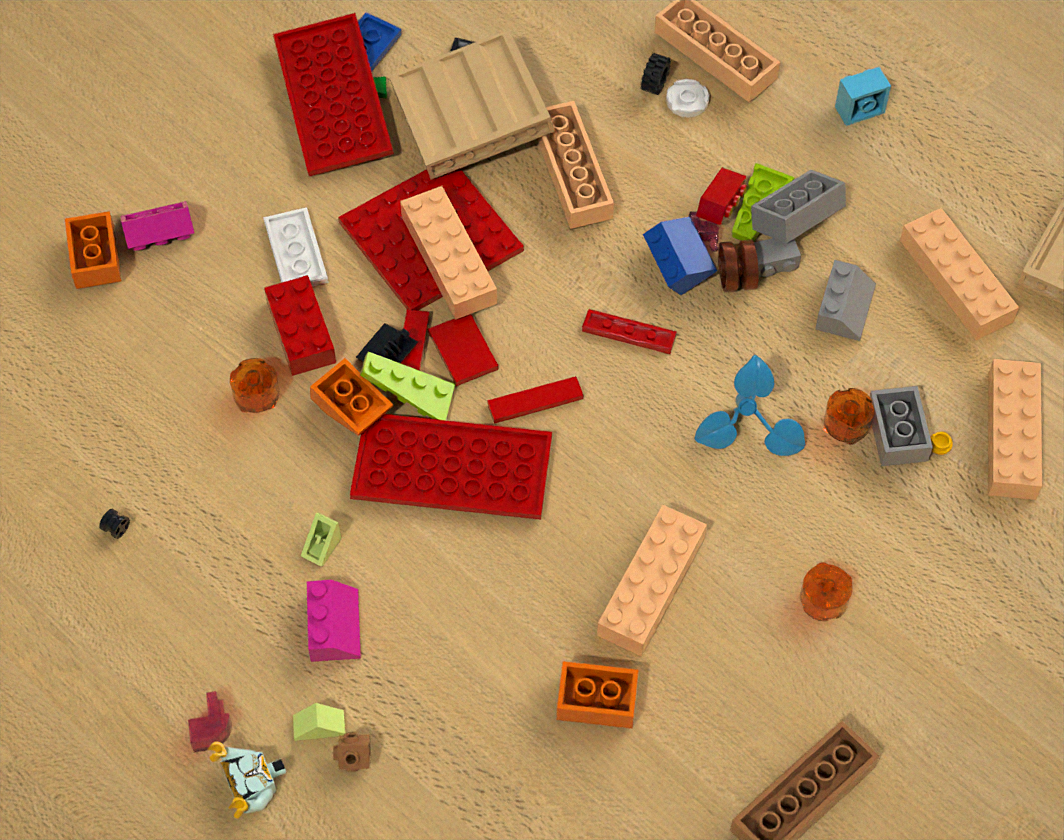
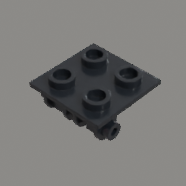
[356,323,418,364]

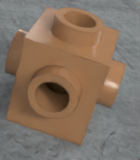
[333,732,371,772]

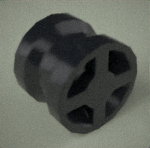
[99,509,130,539]

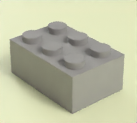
[867,386,933,466]

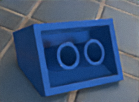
[643,217,718,295]

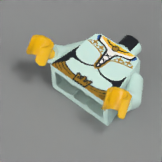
[208,742,286,819]

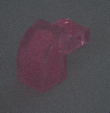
[188,691,232,753]

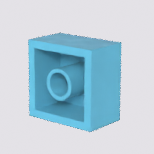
[835,67,891,126]

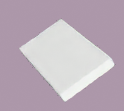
[263,207,328,287]

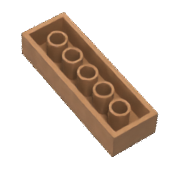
[730,721,880,840]

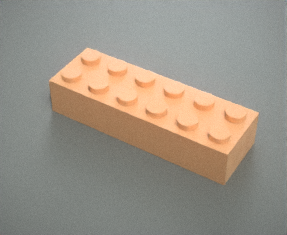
[655,0,780,102]
[537,101,614,229]
[400,186,497,320]
[900,208,1019,340]
[988,359,1042,500]
[597,505,707,657]

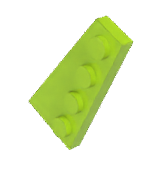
[732,163,795,241]
[360,352,455,420]

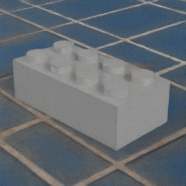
[751,170,846,243]

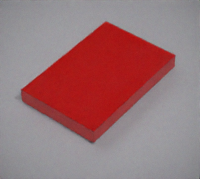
[428,314,499,386]

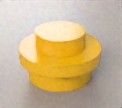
[930,432,953,455]

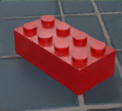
[264,275,336,376]

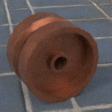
[718,239,759,292]

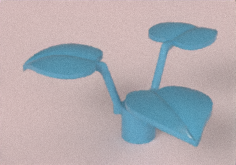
[694,355,806,456]

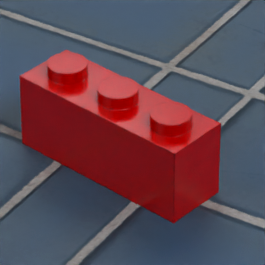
[696,167,747,225]

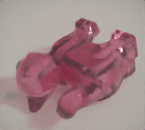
[688,211,719,252]

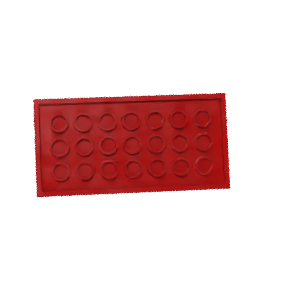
[273,13,394,177]
[350,414,552,520]

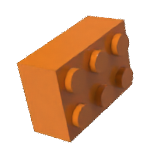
[65,211,121,289]
[557,661,639,729]

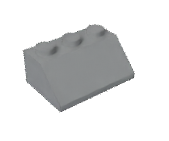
[815,260,876,341]

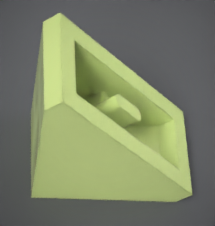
[301,513,341,567]
[293,703,345,741]

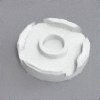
[666,79,709,118]

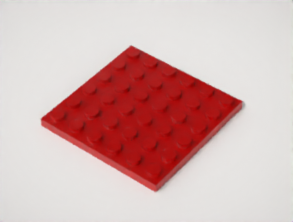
[338,168,524,311]

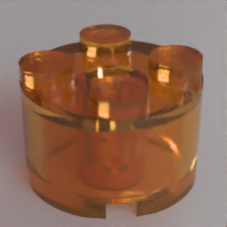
[230,358,280,413]
[824,388,874,445]
[800,562,853,621]

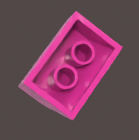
[121,201,194,251]
[307,580,361,662]

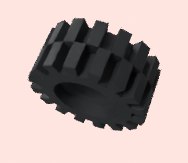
[640,53,671,95]

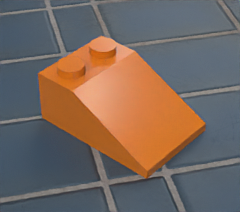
[310,358,393,436]

